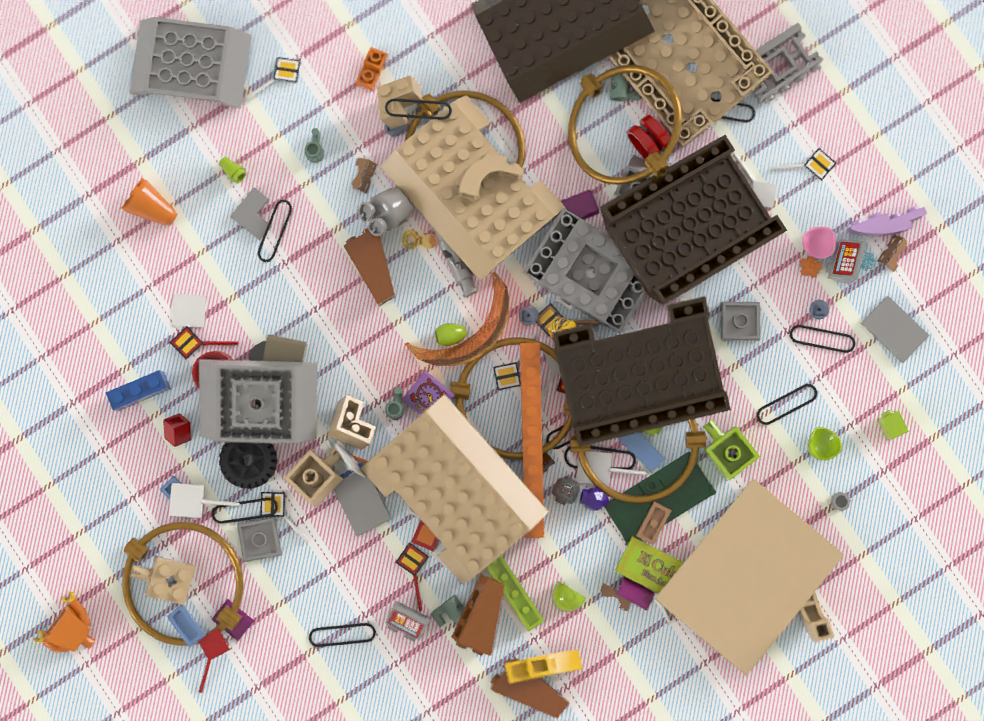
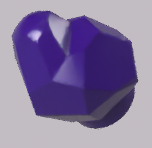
[580,487,609,511]

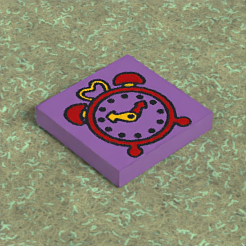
[402,370,455,415]

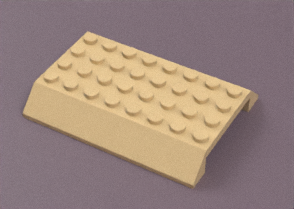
[380,95,566,282]
[360,394,549,584]

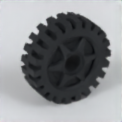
[219,442,278,489]

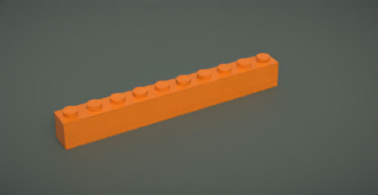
[520,343,544,538]

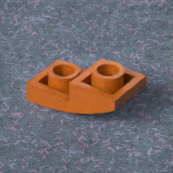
[356,47,388,91]

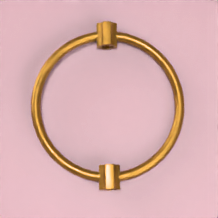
[568,65,682,185]
[405,90,526,168]
[450,337,572,460]
[570,419,707,504]
[122,522,244,646]

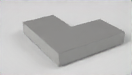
[230,188,272,241]

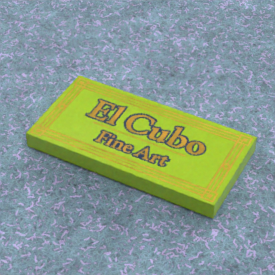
[614,536,684,593]

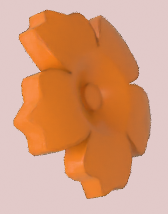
[800,256,823,278]

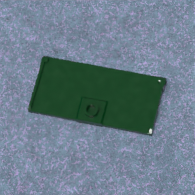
[604,451,716,546]

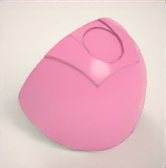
[802,227,836,259]

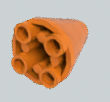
[121,178,178,227]

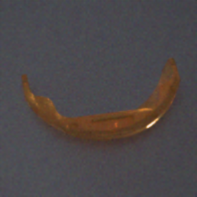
[405,271,509,366]

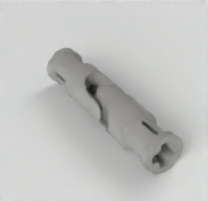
[431,228,479,298]

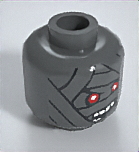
[552,476,580,506]

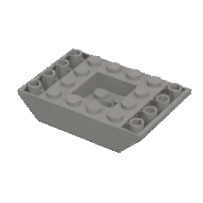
[523,208,646,333]
[199,359,317,443]

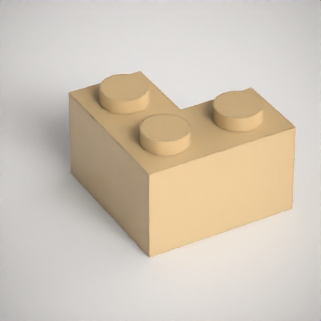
[377,75,423,129]
[327,395,376,450]

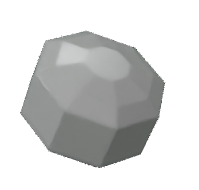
[830,492,851,511]

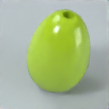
[435,323,467,346]

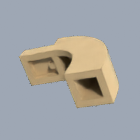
[458,155,524,200]
[799,592,835,643]

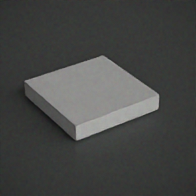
[721,302,760,341]
[237,517,282,562]

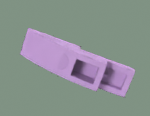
[846,206,927,237]

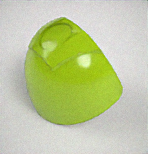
[808,427,842,460]
[552,581,586,612]

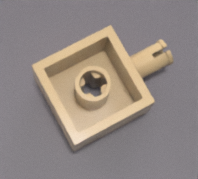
[284,447,343,507]
[130,555,196,605]

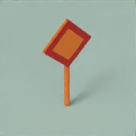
[411,520,439,552]

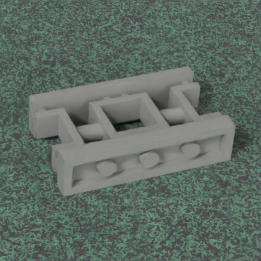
[753,22,824,105]

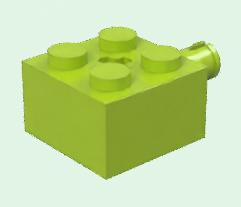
[703,420,760,481]

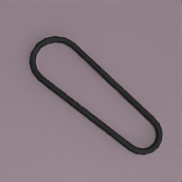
[564,446,636,470]

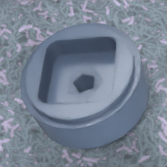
[384,124,404,137]
[809,300,829,320]
[519,306,539,326]

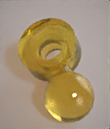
[401,230,436,249]

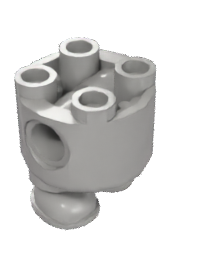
[358,187,414,236]

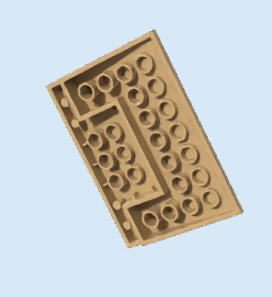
[655,478,844,676]

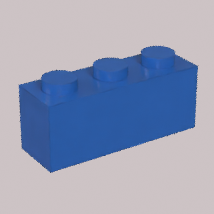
[105,370,171,411]

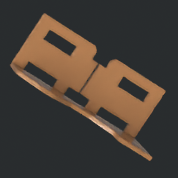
[352,158,377,194]
[877,235,907,272]
[600,583,631,611]

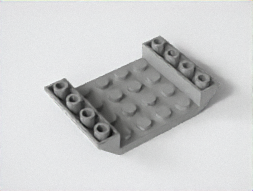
[129,17,252,109]

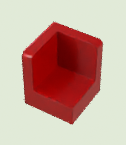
[163,413,191,447]

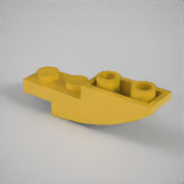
[505,650,583,684]

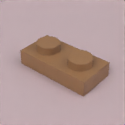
[636,502,671,545]

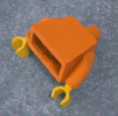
[33,591,96,653]

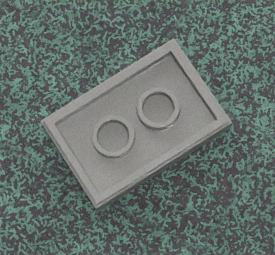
[860,296,930,363]
[334,473,392,537]

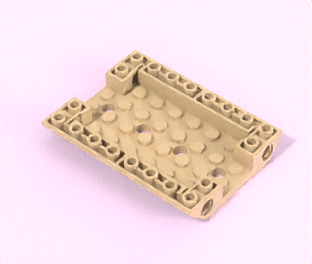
[609,0,773,147]

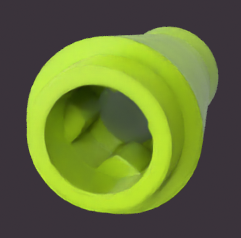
[219,156,246,184]

